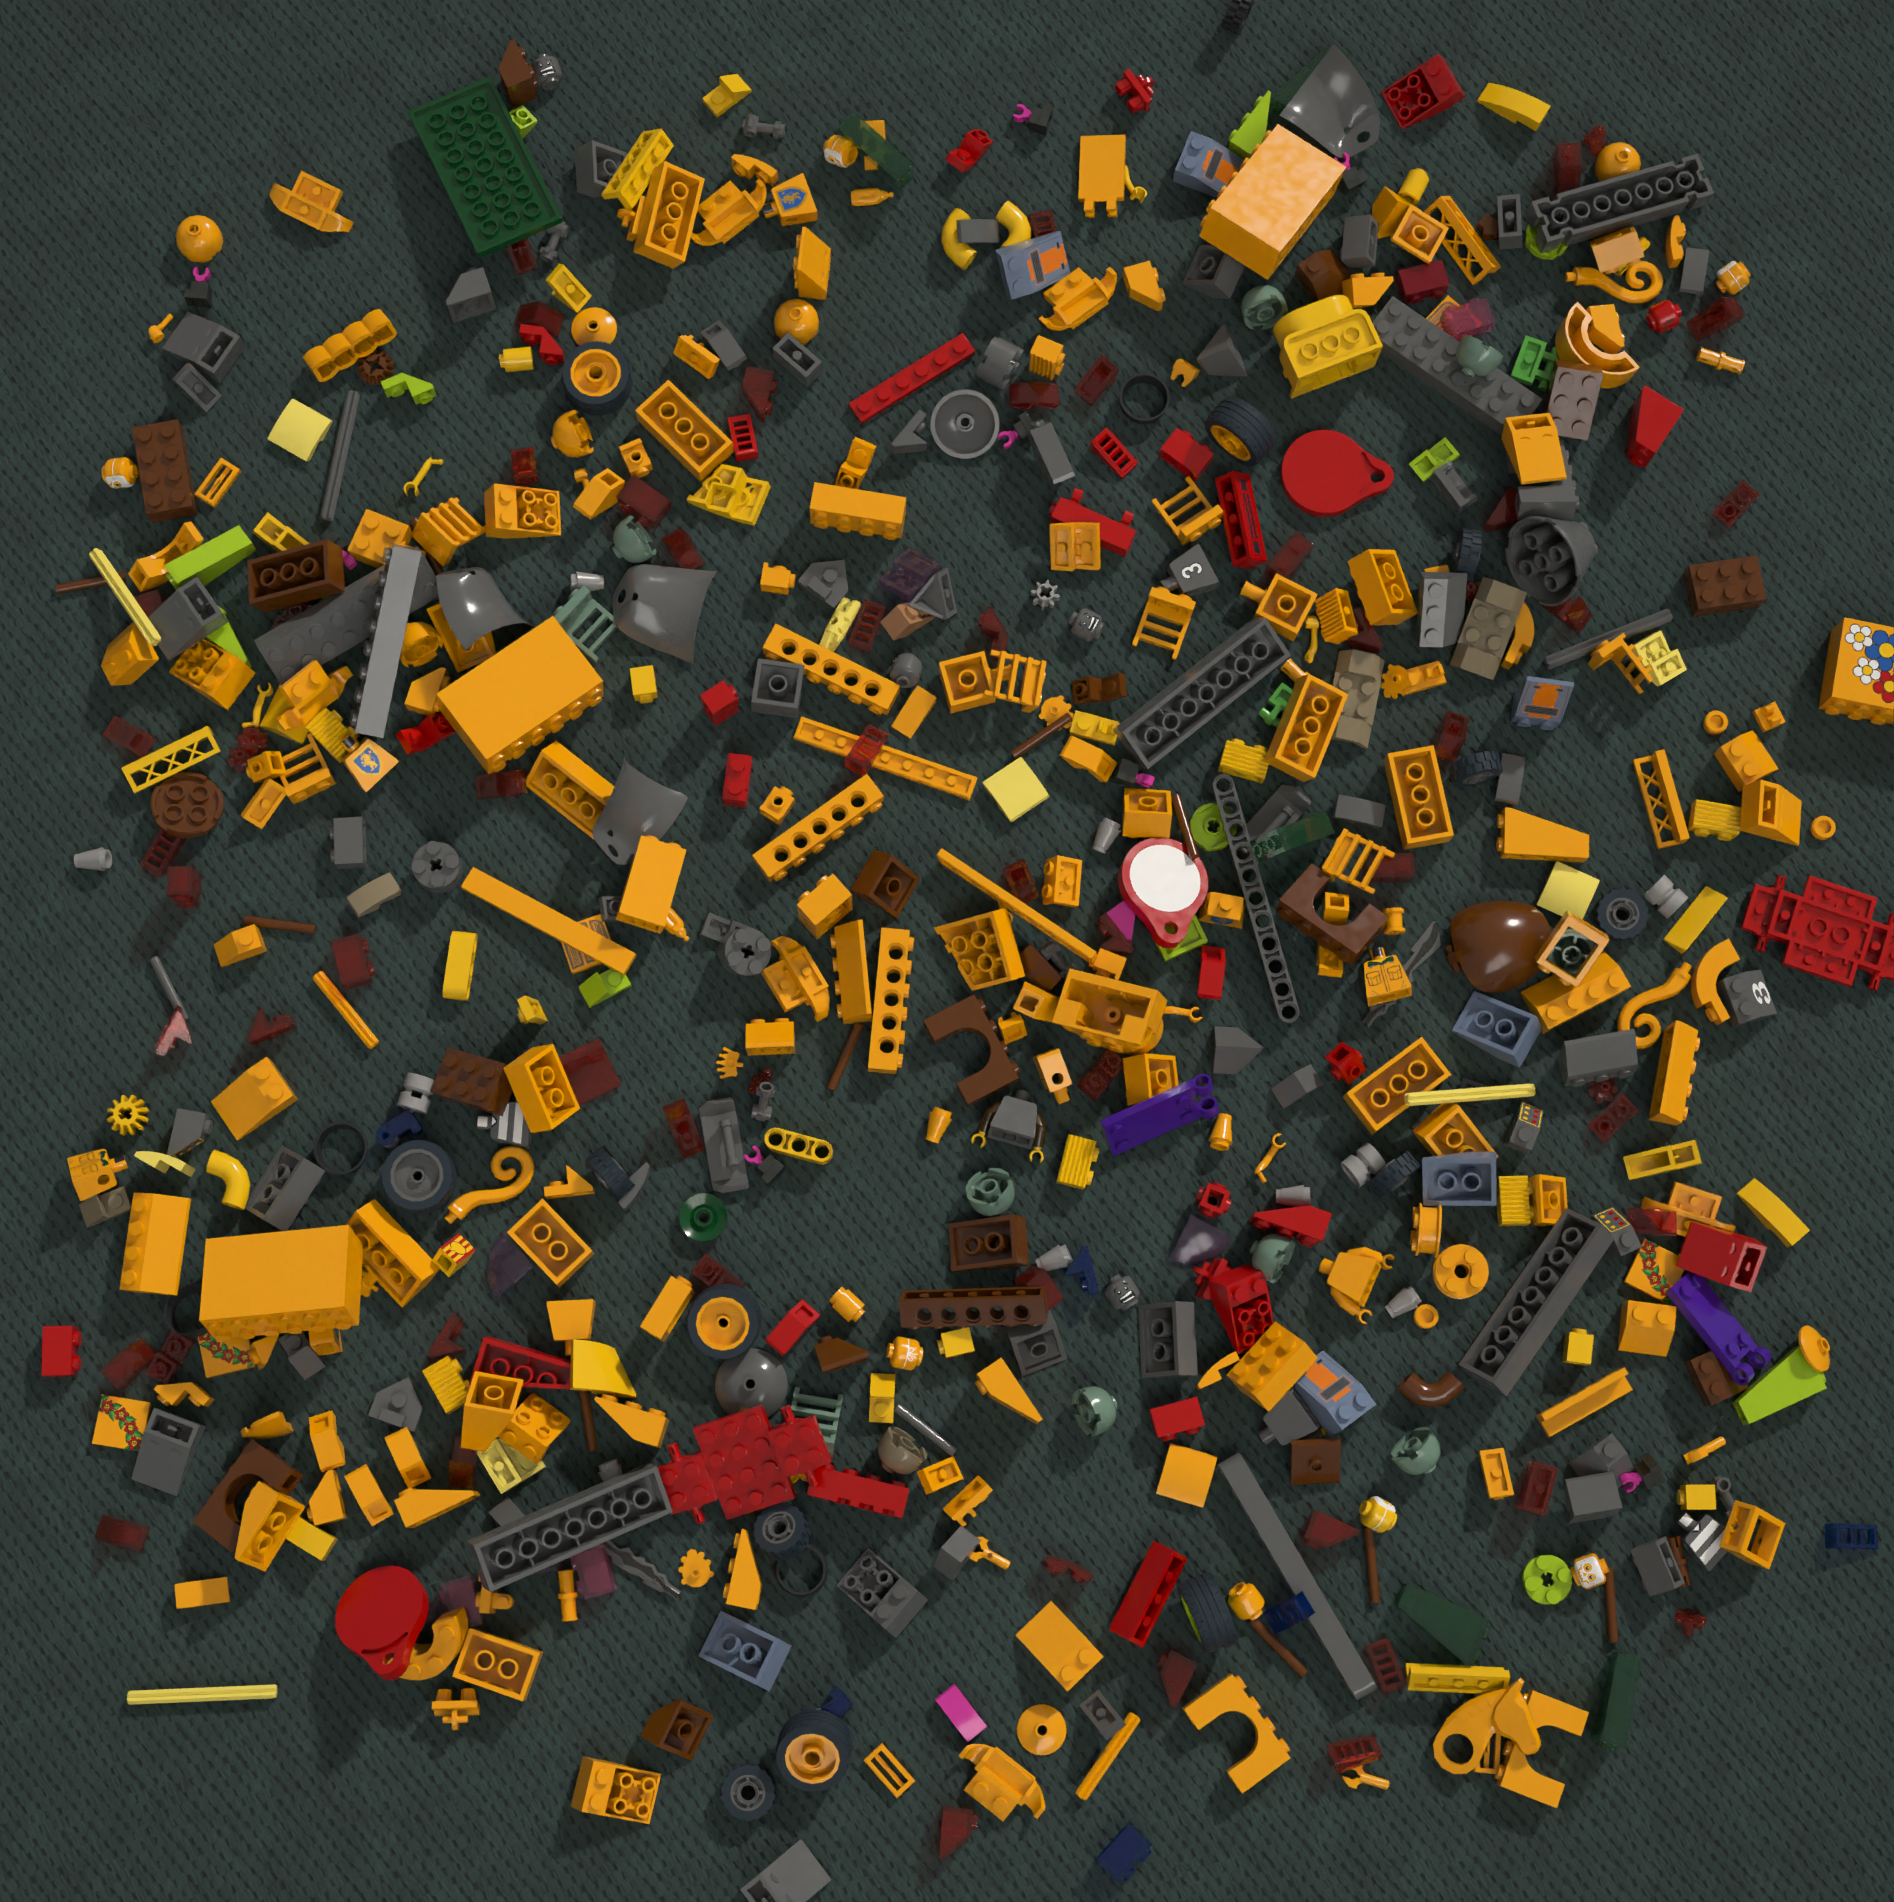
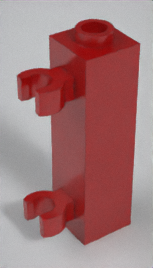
[1048,488,1136,557]

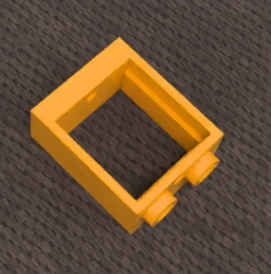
[1535,910,1609,987]
[640,1275,695,1342]
[1719,1500,1785,1569]

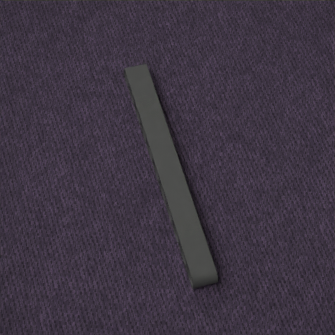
[1213,774,1299,1024]
[1217,1452,1377,1701]

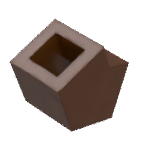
[1476,213,1498,240]

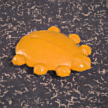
[1380,664,1412,699]
[1039,695,1074,730]
[678,1549,714,1587]

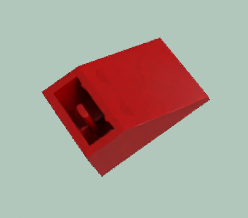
[1381,54,1466,130]
[1249,1205,1332,1248]
[1675,1221,1767,1292]
[1209,1264,1274,1354]

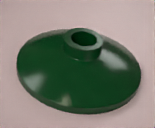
[679,1193,728,1241]

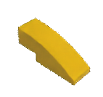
[1477,83,1551,131]
[252,512,310,552]
[1623,1140,1702,1180]
[1736,1178,1810,1248]
[286,1516,338,1561]

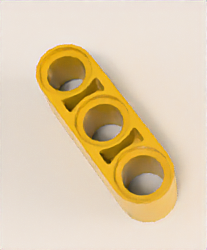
[443,931,477,1001]
[765,1128,833,1165]

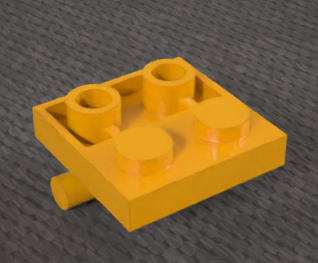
[476,1578,514,1614]

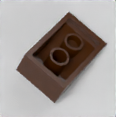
[948,1214,1029,1272]

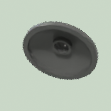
[930,389,999,459]
[715,1348,788,1418]

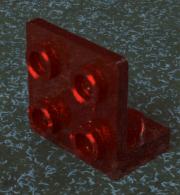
[559,1038,621,1105]

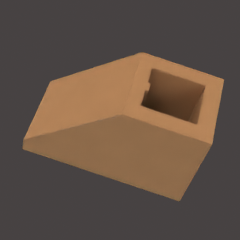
[881,602,936,641]

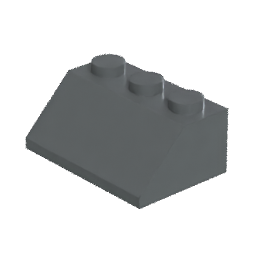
[1415,572,1467,647]
[1557,1029,1638,1087]
[245,1145,325,1231]
[1138,1301,1198,1378]

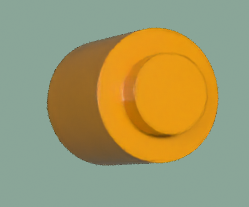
[829,1287,865,1323]

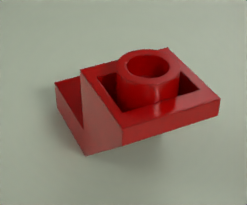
[945,129,994,173]
[519,324,565,365]
[396,713,456,755]
[1197,945,1225,1000]
[765,1299,820,1357]

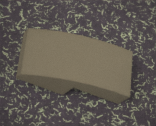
[346,872,402,918]

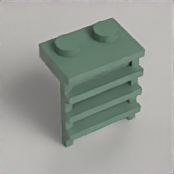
[553,585,618,662]
[791,1387,843,1459]

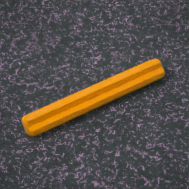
[313,971,379,1049]
[1075,1712,1140,1800]

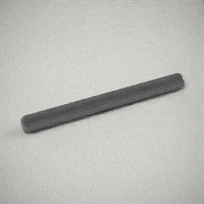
[320,390,360,522]
[1544,609,1673,669]

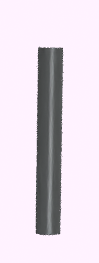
[149,956,189,1023]
[894,1404,957,1456]

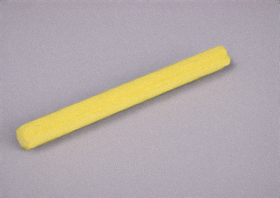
[89,548,161,646]
[1404,1084,1536,1106]
[127,1684,278,1705]

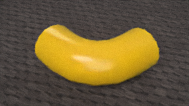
[996,201,1031,248]
[941,208,977,270]
[206,1150,251,1210]

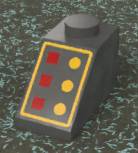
[1504,1101,1544,1154]
[167,1108,213,1158]
[1591,1207,1642,1260]

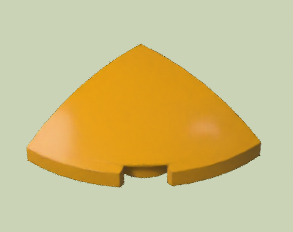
[240,1411,294,1439]

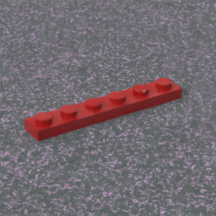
[849,333,976,424]

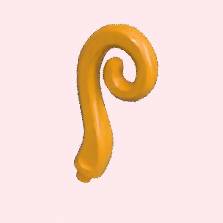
[1565,261,1663,304]
[1617,962,1692,1049]
[444,1146,534,1224]

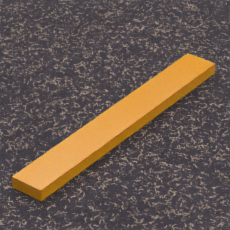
[793,716,977,801]
[937,848,1097,964]
[461,867,636,976]

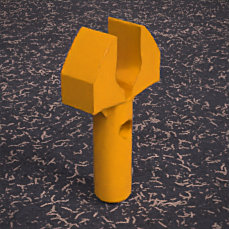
[1683,1437,1726,1464]
[970,1537,1010,1570]
[1342,1762,1389,1790]

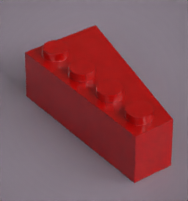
[469,1336,571,1389]
[807,1464,909,1519]

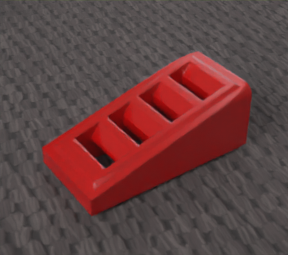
[728,414,759,462]
[1090,428,1138,479]

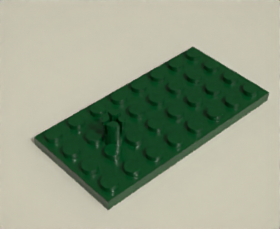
[407,76,563,258]

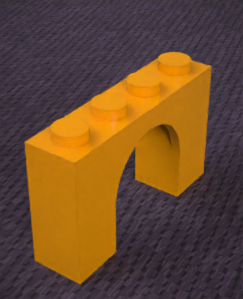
[1182,1674,1290,1794]
[1495,1689,1589,1808]

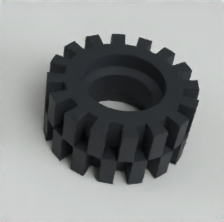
[1222,0,1254,35]

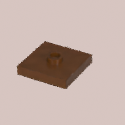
[1290,1438,1341,1485]

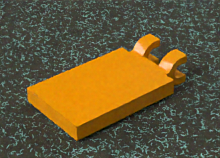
[1078,135,1126,218]

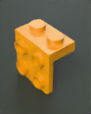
[498,1393,570,1465]

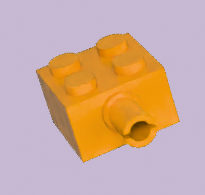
[348,509,426,569]
[1240,573,1318,642]
[938,651,1011,714]

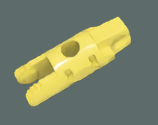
[819,597,861,652]

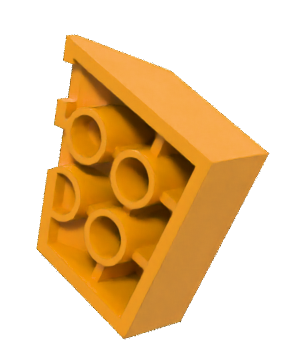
[934,908,1025,991]

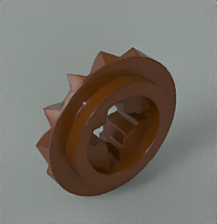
[357,350,394,385]

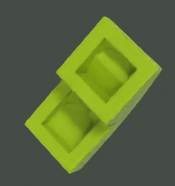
[1409,437,1460,482]

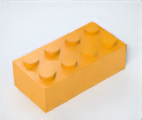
[633,161,705,269]
[635,380,734,482]
[810,482,906,540]
[1264,674,1349,782]
[1384,745,1454,850]
[1343,1037,1451,1135]

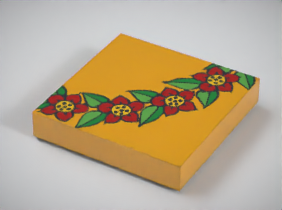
[1623,1239,1684,1304]
[198,1332,256,1378]
[92,1395,152,1451]

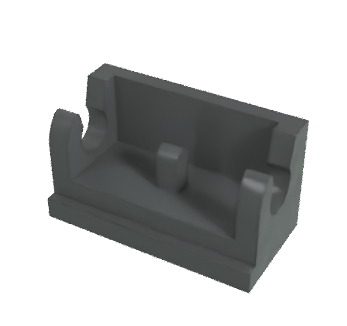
[1430,461,1478,514]

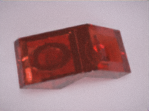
[978,606,1009,662]

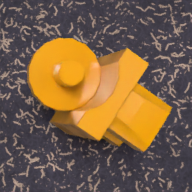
[617,195,646,242]
[432,1688,480,1731]

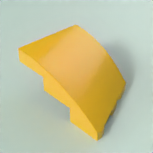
[686,464,771,526]
[570,1339,636,1398]

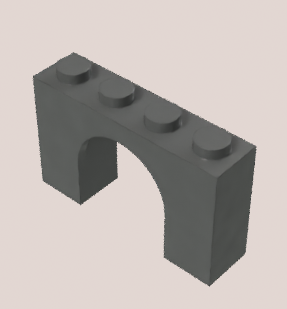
[1505,440,1579,520]

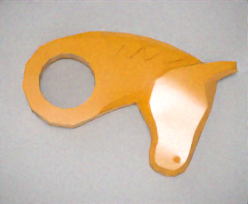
[1433,1678,1541,1774]

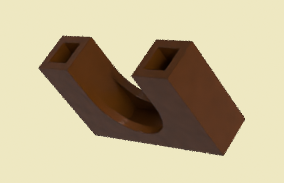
[1275,864,1389,966]
[923,994,1020,1107]
[193,1439,303,1554]

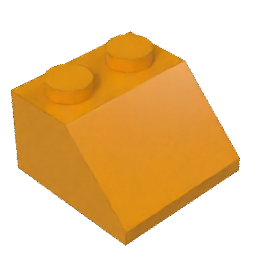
[1589,225,1645,274]
[101,622,159,686]
[1714,730,1778,792]
[1122,788,1172,838]
[745,1018,795,1056]
[1123,1053,1178,1106]
[1618,1300,1677,1357]

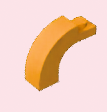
[128,521,204,592]
[1501,602,1534,670]
[1316,892,1349,978]
[1691,939,1740,1026]

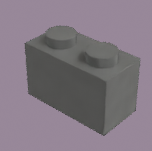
[1497,194,1522,250]
[1340,214,1379,269]
[772,333,822,388]
[330,817,367,869]
[1631,1536,1685,1597]

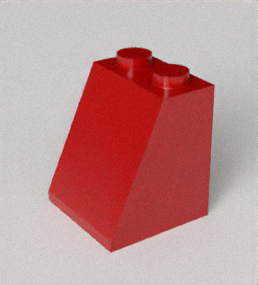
[1625,385,1684,469]

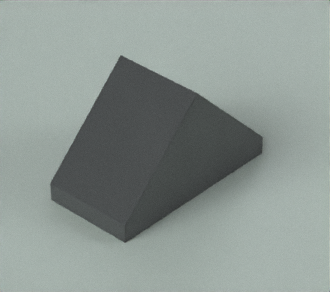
[1271,1064,1323,1109]
[933,1526,981,1581]

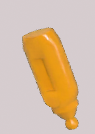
[851,188,894,206]
[664,907,689,942]

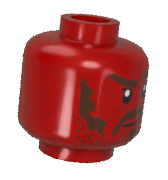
[1646,300,1682,333]

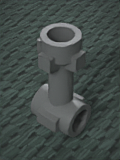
[742,114,786,139]
[539,222,569,263]
[1038,939,1076,980]
[751,1082,775,1121]
[1709,1476,1735,1518]

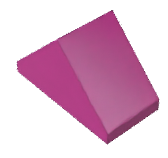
[1105,901,1135,944]

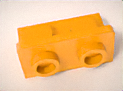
[1042,855,1082,907]

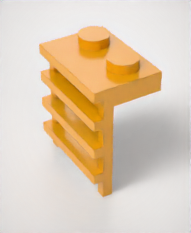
[1151,476,1224,546]
[411,497,486,566]
[1132,587,1196,660]
[1587,633,1653,695]
[983,650,1047,713]
[271,733,336,804]
[1322,828,1395,895]

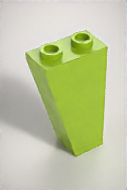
[164,525,256,590]
[1732,1345,1827,1425]

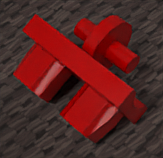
[1115,69,1155,114]
[1192,1258,1233,1301]

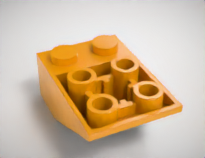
[793,227,831,300]
[1501,413,1567,484]
[484,484,561,539]
[169,639,255,710]
[1740,780,1802,846]
[594,1394,669,1448]
[723,1529,762,1610]
[571,1756,661,1824]

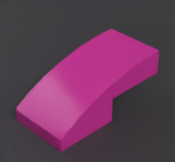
[935,1684,987,1742]

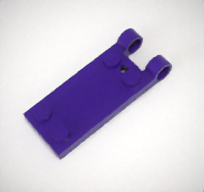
[1100,1074,1219,1156]
[1665,1271,1771,1386]

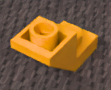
[834,437,876,489]
[1060,736,1117,783]
[248,1334,279,1370]
[154,1382,215,1407]
[309,1410,345,1472]
[384,1427,431,1488]
[344,1464,394,1526]

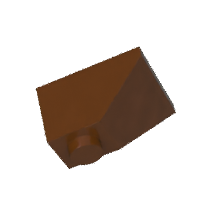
[1295,249,1351,302]
[814,1335,870,1375]
[640,1699,714,1761]

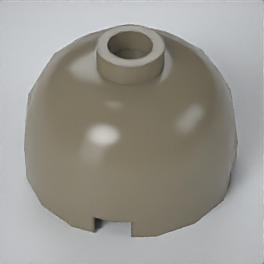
[878,1427,927,1474]

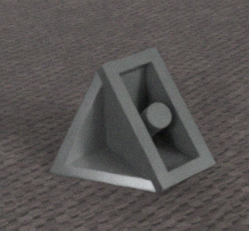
[1196,325,1247,376]
[908,568,957,619]
[1213,1026,1263,1075]

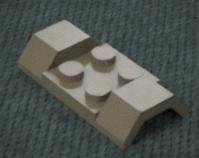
[1450,577,1527,680]
[1331,649,1385,749]

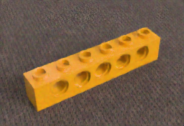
[763,623,900,715]
[752,774,884,882]
[868,928,914,1074]

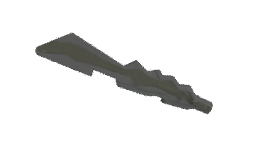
[1362,921,1441,1028]
[591,1540,681,1600]

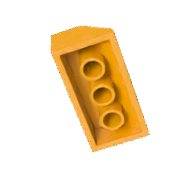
[524,741,614,840]
[830,920,872,1024]
[1520,950,1631,1034]
[1648,1020,1700,1126]
[119,1192,191,1296]
[346,1199,440,1307]

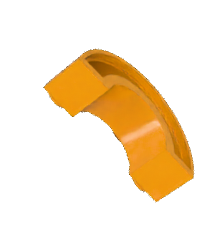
[1555,302,1640,388]
[387,1607,468,1680]

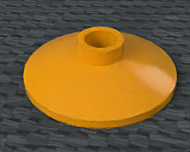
[571,307,617,345]
[1798,1326,1830,1372]
[1017,1704,1066,1755]

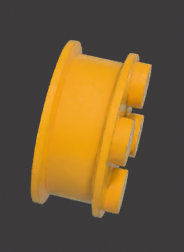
[1410,1203,1442,1258]
[1432,1244,1489,1299]

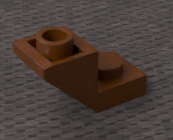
[1072,673,1127,705]

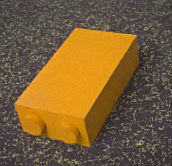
[615,835,686,934]

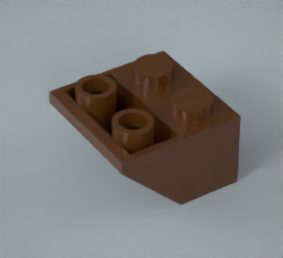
[498,39,539,108]

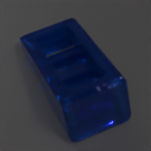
[1825,1523,1879,1550]
[1263,1591,1315,1634]

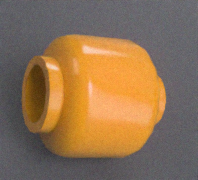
[1228,1582,1265,1620]

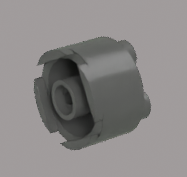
[975,336,1024,391]
[411,841,463,894]
[718,928,771,976]

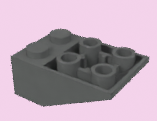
[162,312,245,384]
[148,577,228,661]
[131,1408,206,1496]
[836,1548,928,1638]
[740,1839,832,1902]

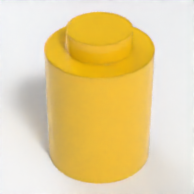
[1398,168,1429,205]
[499,346,534,372]

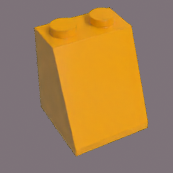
[461,1371,523,1452]

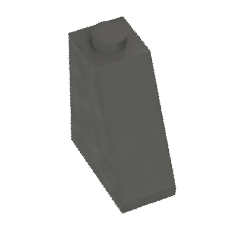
[1025,419,1075,484]

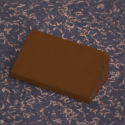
[1020,944,1063,992]

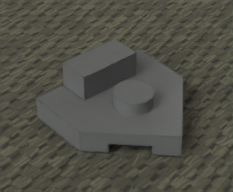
[798,560,848,610]
[368,1377,424,1432]

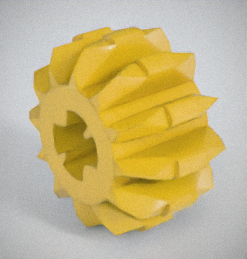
[107,1095,149,1136]

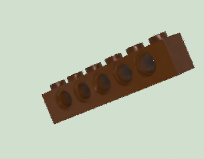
[898,1286,1049,1330]

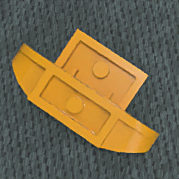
[269,171,354,232]
[691,179,767,246]
[1038,267,1117,331]
[276,660,353,731]
[761,936,830,1022]
[1641,1181,1736,1237]
[959,1744,1045,1821]

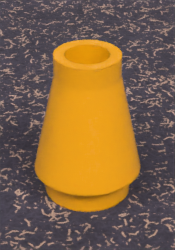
[925,1106,952,1144]
[1209,1113,1232,1151]

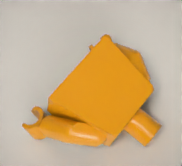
[1319,1247,1395,1324]

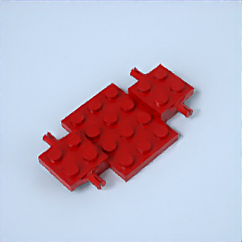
[1740,875,1894,991]
[657,1404,832,1524]

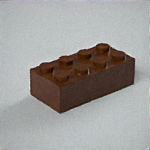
[132,419,198,523]
[247,539,345,613]

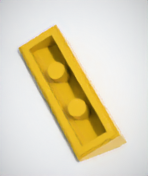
[1663,886,1728,954]

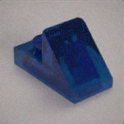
[1064,1245,1099,1297]

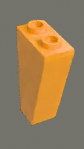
[1496,807,1589,863]

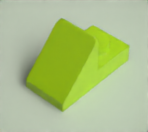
[579,969,632,1008]

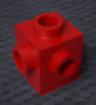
[1325,1042,1366,1085]
[1195,1182,1232,1219]

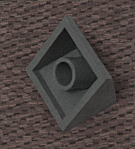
[1565,1472,1622,1524]

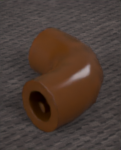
[1396,1371,1465,1408]

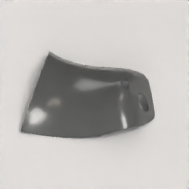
[1279,44,1380,158]
[612,564,718,664]
[436,567,534,650]
[592,754,688,865]

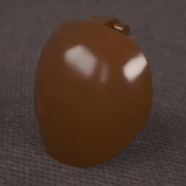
[1445,901,1551,993]

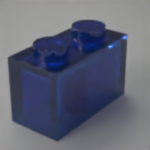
[1095,1822,1152,1883]

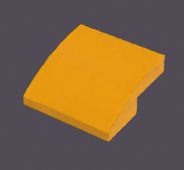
[1050,522,1101,571]
[1156,1443,1217,1508]

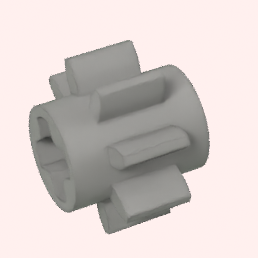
[1031,580,1060,611]

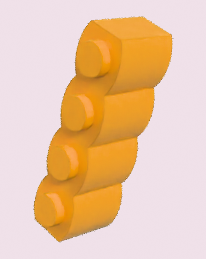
[303,309,397,382]

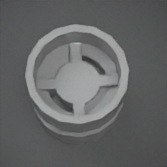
[1643,875,1688,919]
[397,1072,435,1114]
[1340,1143,1386,1188]

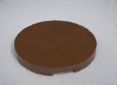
[151,772,224,838]

